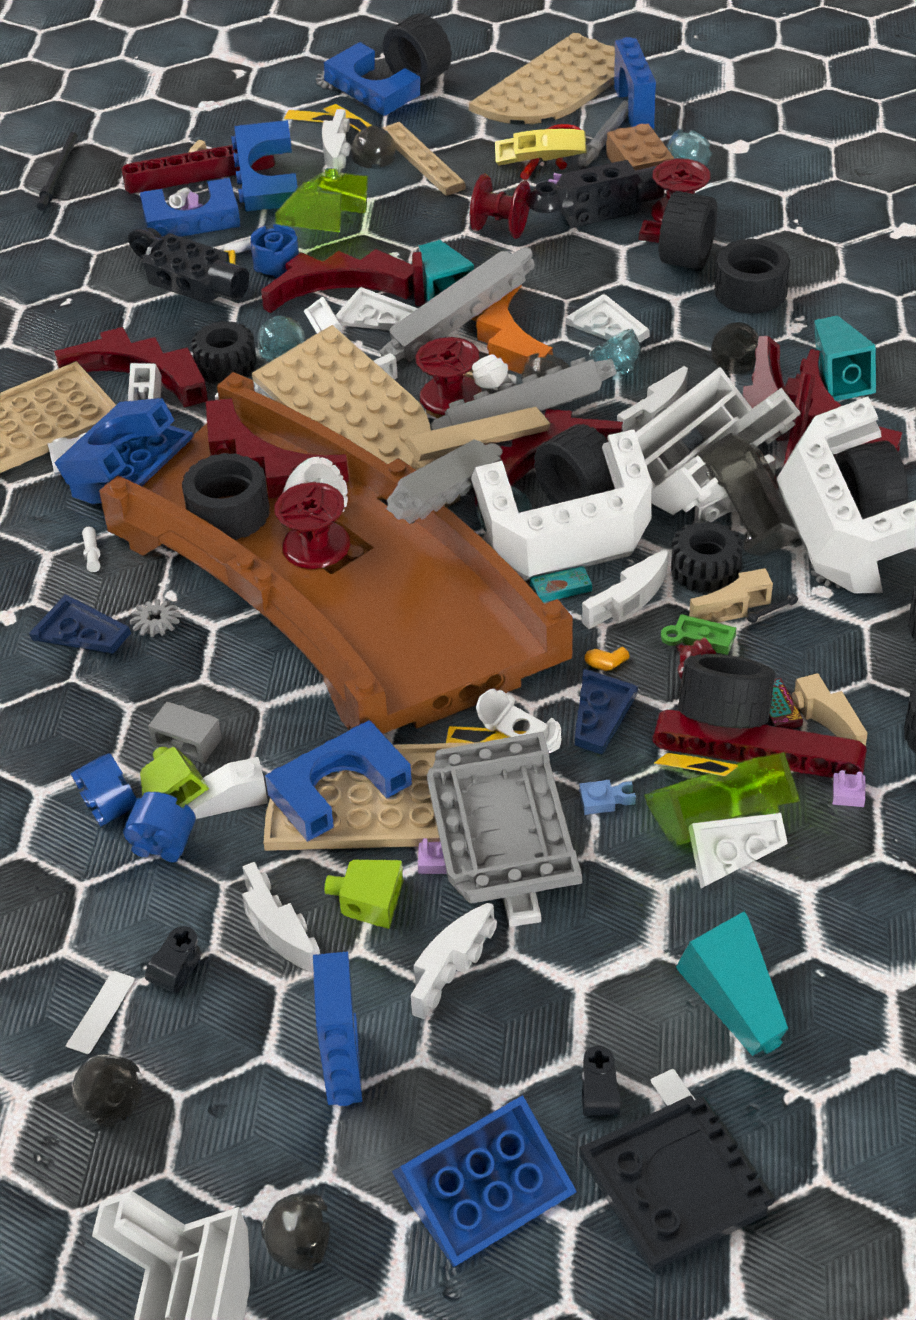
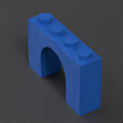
[614,37,656,129]
[324,42,420,116]
[231,120,300,212]
[140,178,241,237]
[54,398,174,485]
[265,720,412,842]
[313,952,363,1106]

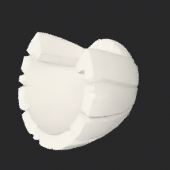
[283,457,348,512]

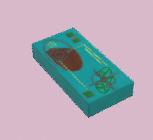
[530,566,592,602]

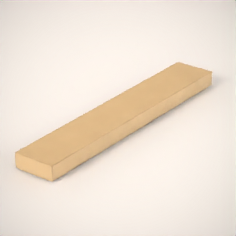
[381,122,466,196]
[405,407,550,461]

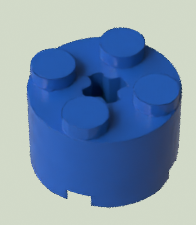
[250,224,299,278]
[70,753,137,827]
[123,792,196,863]

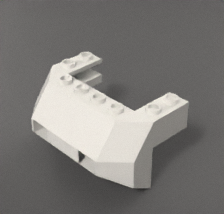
[636,367,801,515]
[777,397,916,593]
[471,429,651,582]
[92,1191,250,1320]

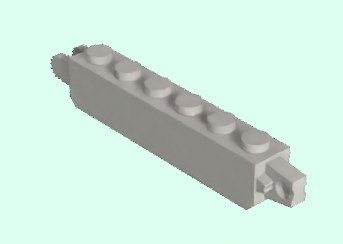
[380,247,535,362]
[430,357,617,431]
[386,439,503,524]

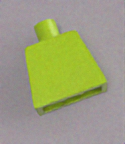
[140,747,209,808]
[324,860,404,929]

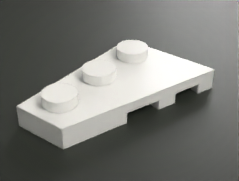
[336,287,418,330]
[565,294,650,349]
[688,813,788,888]

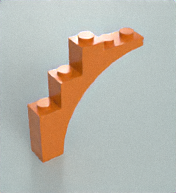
[471,285,553,378]

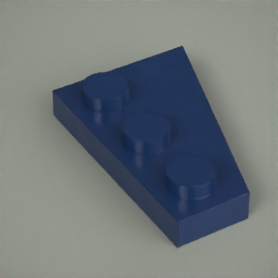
[29,594,131,653]
[575,668,638,755]

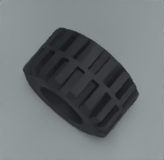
[191,321,257,383]
[671,521,743,593]

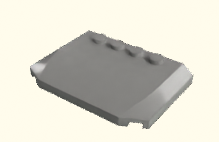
[427,732,582,904]

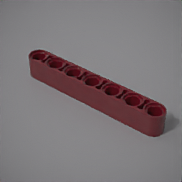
[122,145,275,193]
[652,710,867,778]

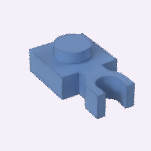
[579,780,636,815]

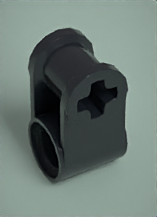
[145,926,201,993]
[582,1046,620,1116]

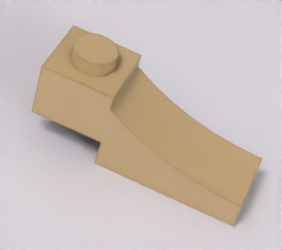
[689,568,773,622]
[792,673,868,746]

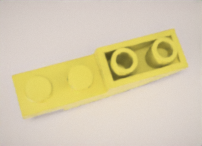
[495,129,586,166]

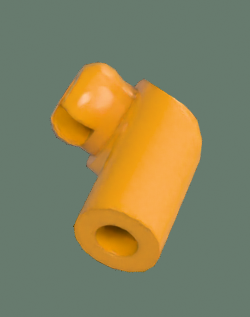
[584,647,630,671]

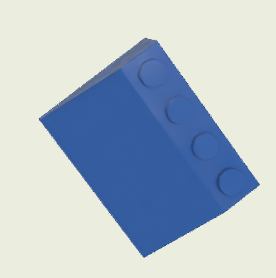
[69,425,194,504]
[392,1095,577,1267]

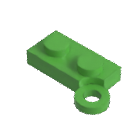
[661,614,737,655]

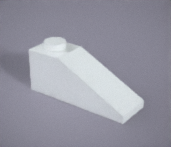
[128,363,162,401]
[183,757,268,819]

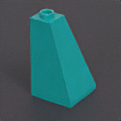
[419,240,474,303]
[814,315,876,401]
[676,911,788,1056]

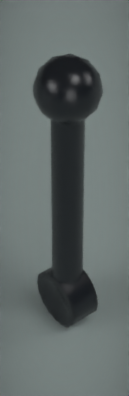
[747,593,798,623]

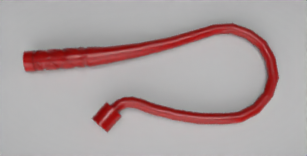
[520,124,581,180]

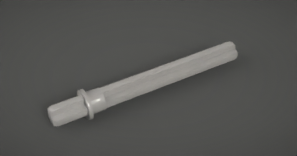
[578,100,628,167]

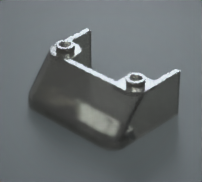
[694,433,801,556]

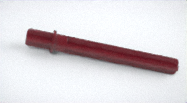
[776,372,815,510]

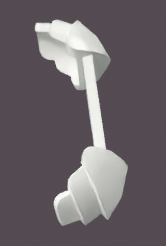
[472,354,517,395]
[476,689,562,753]

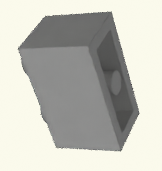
[148,702,222,763]

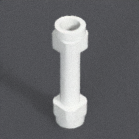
[169,187,192,209]

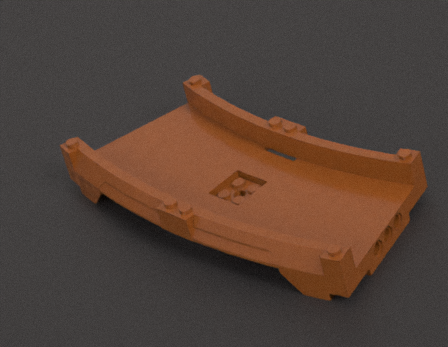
[99,372,573,734]

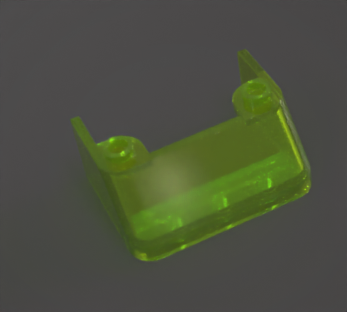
[275,168,368,232]
[644,752,800,845]

